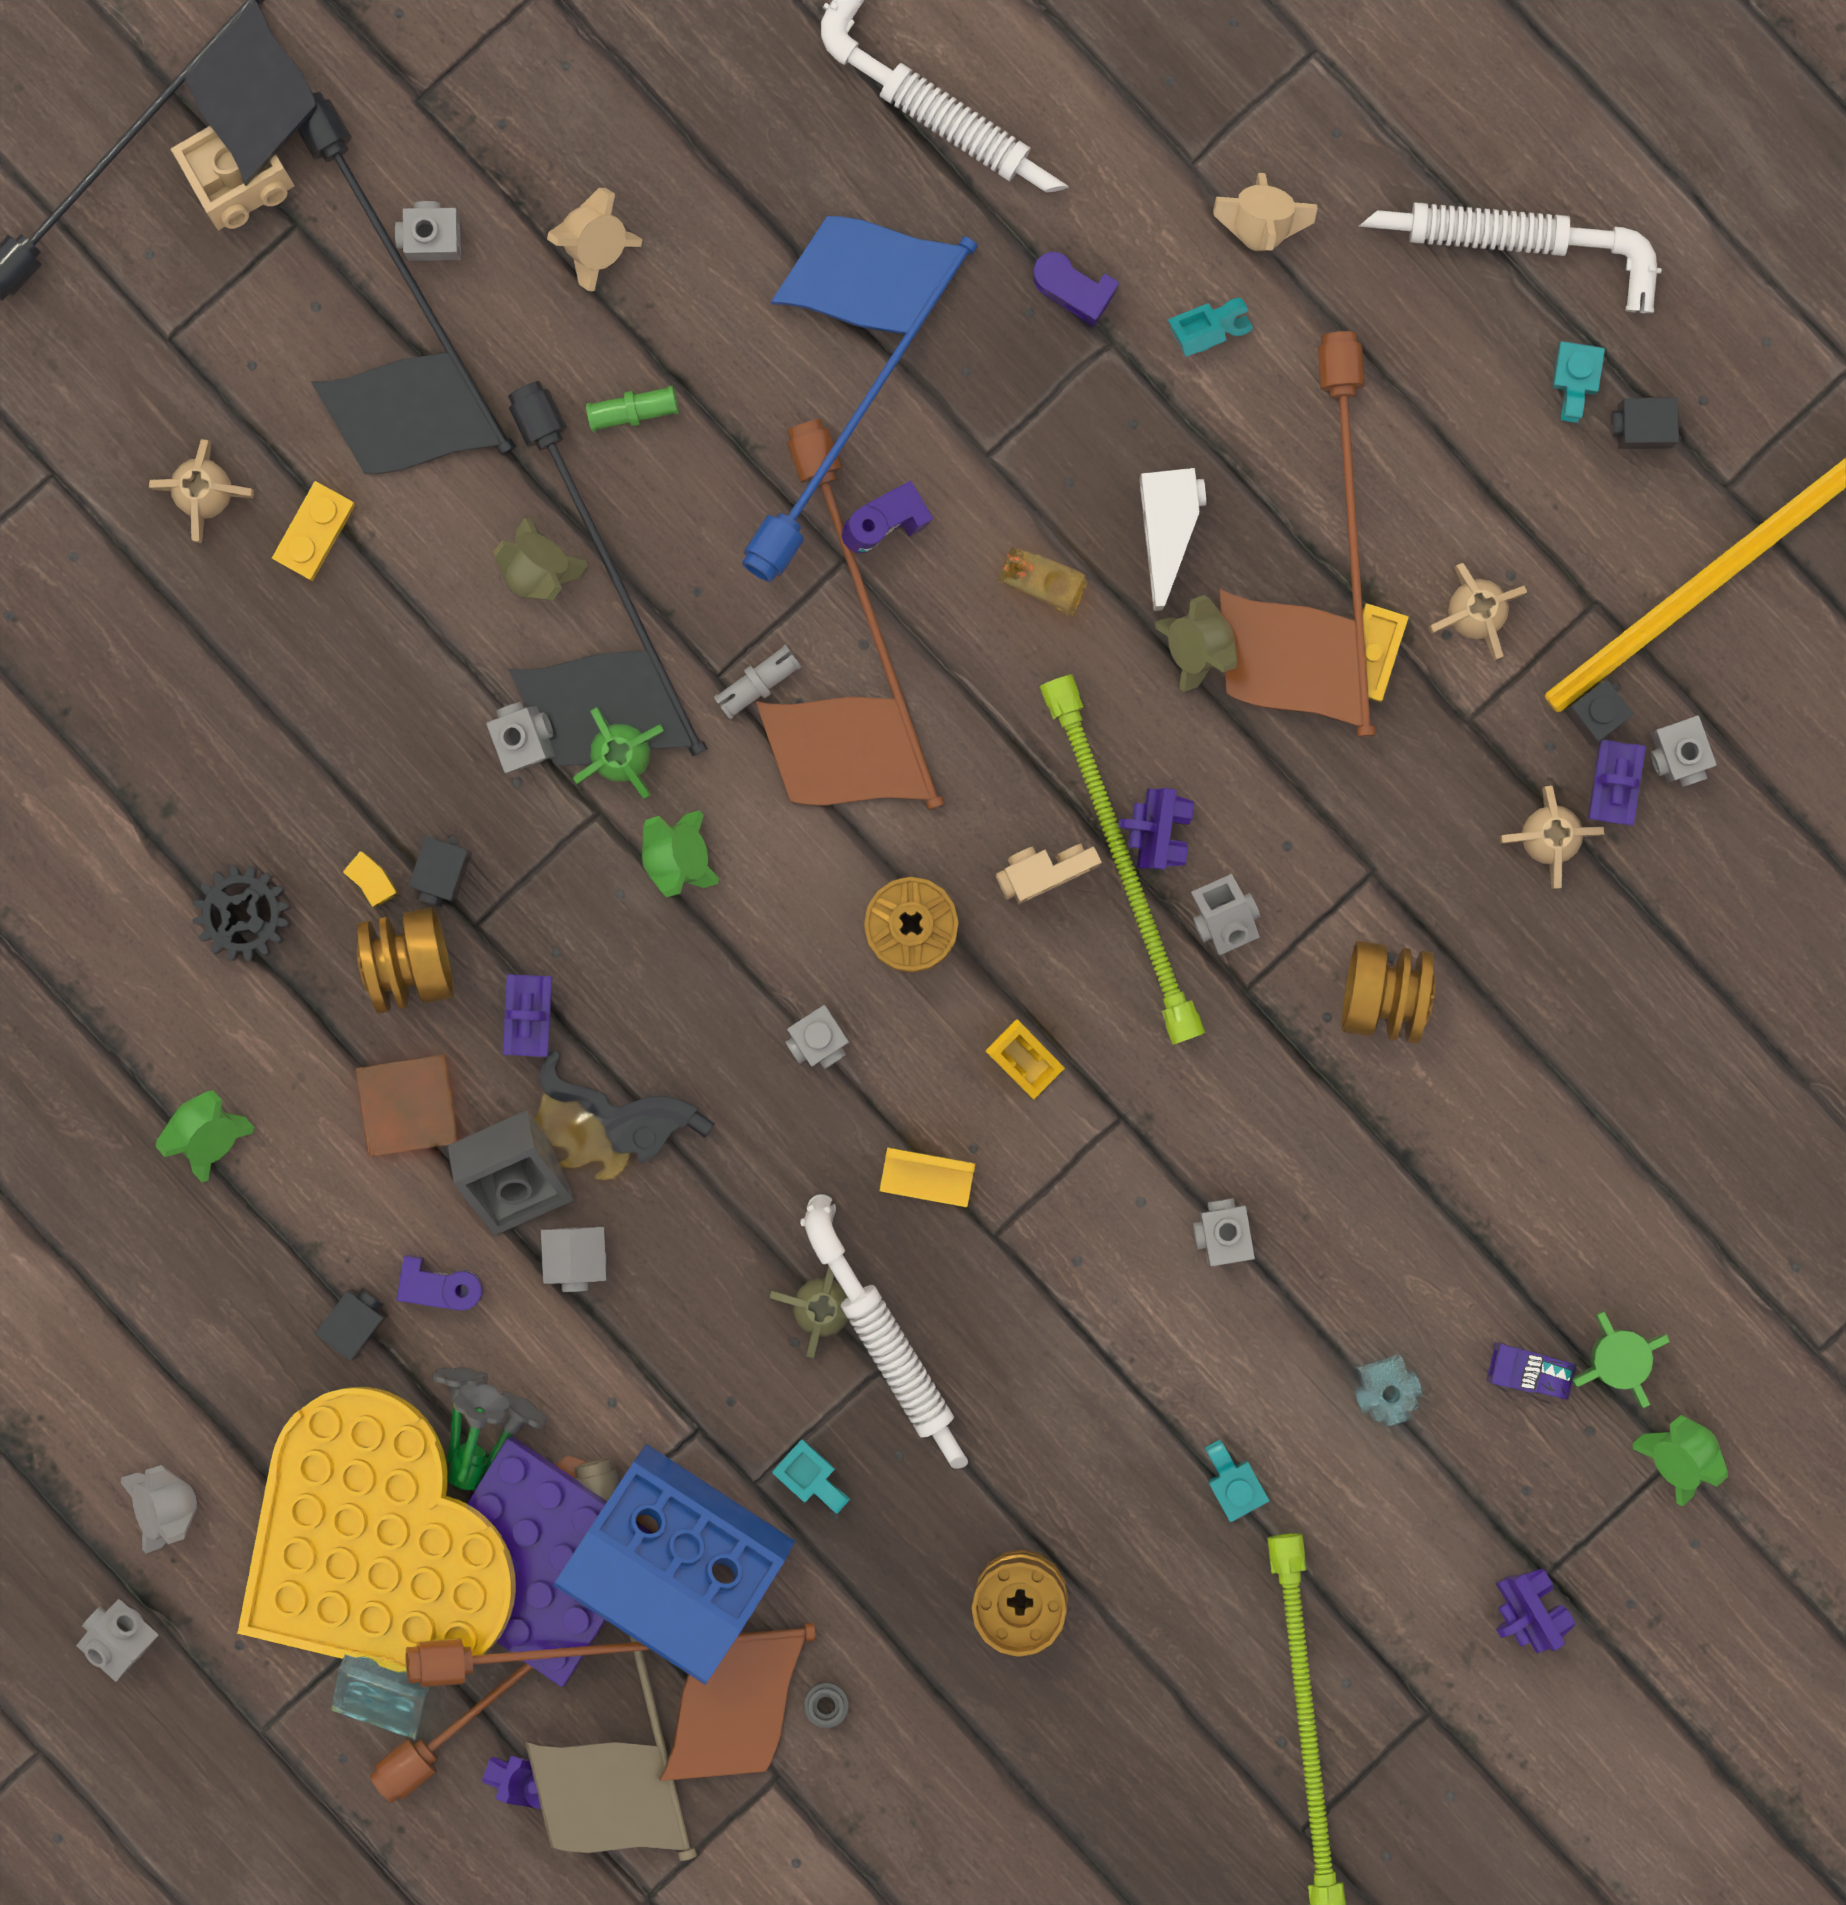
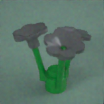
[432,1367,548,1490]

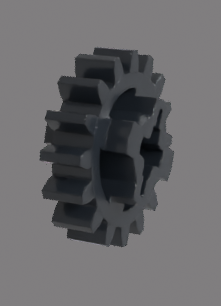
[192,865,291,962]

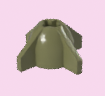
[493,517,588,601]
[1155,595,1237,692]
[770,1266,848,1358]

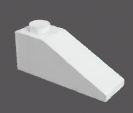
[1139,468,1206,611]

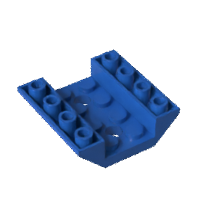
[553,1444,795,1685]

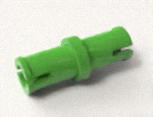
[586,385,679,432]

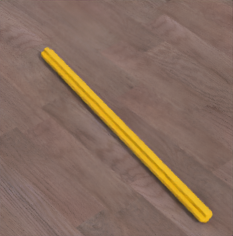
[1545,458,1846,712]

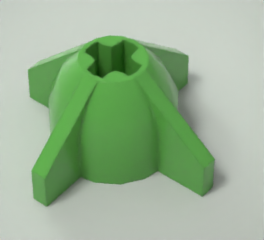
[573,707,665,799]
[642,810,719,898]
[156,1090,255,1183]
[1571,1311,1670,1408]
[1633,1415,1728,1506]

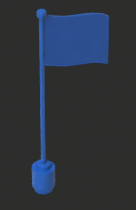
[742,216,978,583]

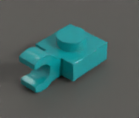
[1168,298,1253,357]
[1552,341,1605,423]
[772,1439,850,1514]
[1204,1439,1269,1523]

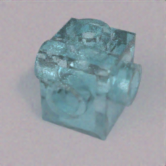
[1354,1355,1423,1426]

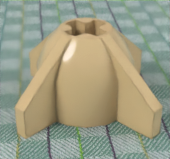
[1213,173,1318,252]
[547,188,643,291]
[149,439,254,543]
[1429,563,1527,661]
[1499,786,1604,889]

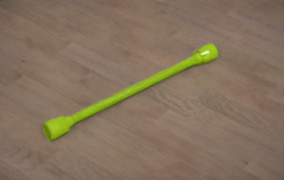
[1039,674,1206,1045]
[1267,1533,1346,1905]

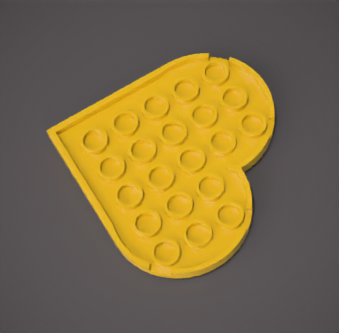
[237,1387,516,1674]

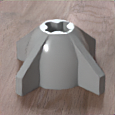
[121,1465,197,1554]

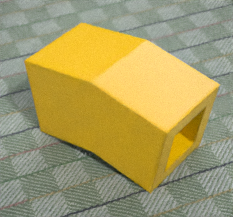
[343,851,399,908]

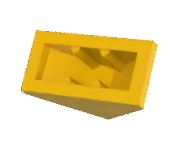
[984,1019,1065,1100]

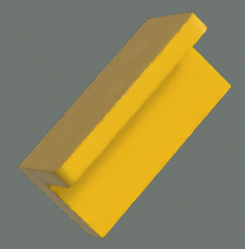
[880,1147,975,1207]

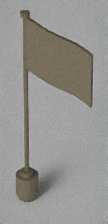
[525,1458,697,1861]

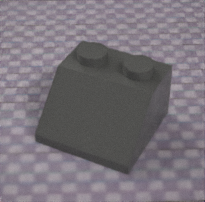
[448,1110,574,1236]

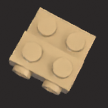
[171,126,295,231]
[996,843,1102,905]

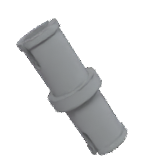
[714,644,802,720]

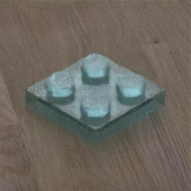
[331,1654,430,1739]

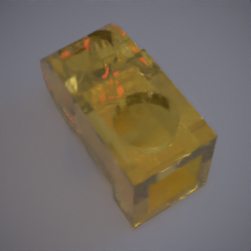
[997,547,1088,617]

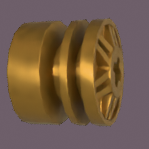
[864,877,959,973]
[356,907,454,1014]
[1341,940,1436,1044]
[972,1549,1068,1657]

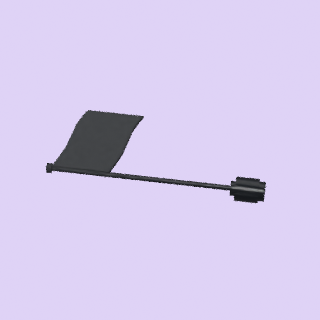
[0,0,318,301]
[297,92,516,474]
[508,381,708,766]

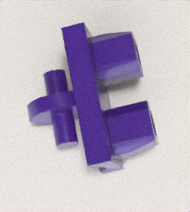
[1588,739,1646,826]
[1118,788,1194,870]
[503,974,553,1057]
[1496,1569,1575,1653]
[482,1756,541,1809]

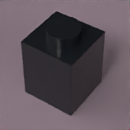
[1610,398,1679,449]
[1564,679,1634,745]
[408,836,472,907]
[315,1288,388,1361]

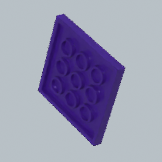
[467,1436,654,1687]

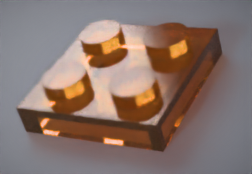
[356,1055,458,1156]

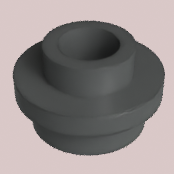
[804,1682,849,1728]

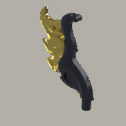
[535,1050,715,1180]

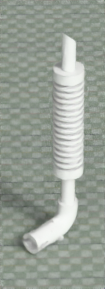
[821,0,1069,192]
[1358,202,1662,314]
[801,1194,968,1469]

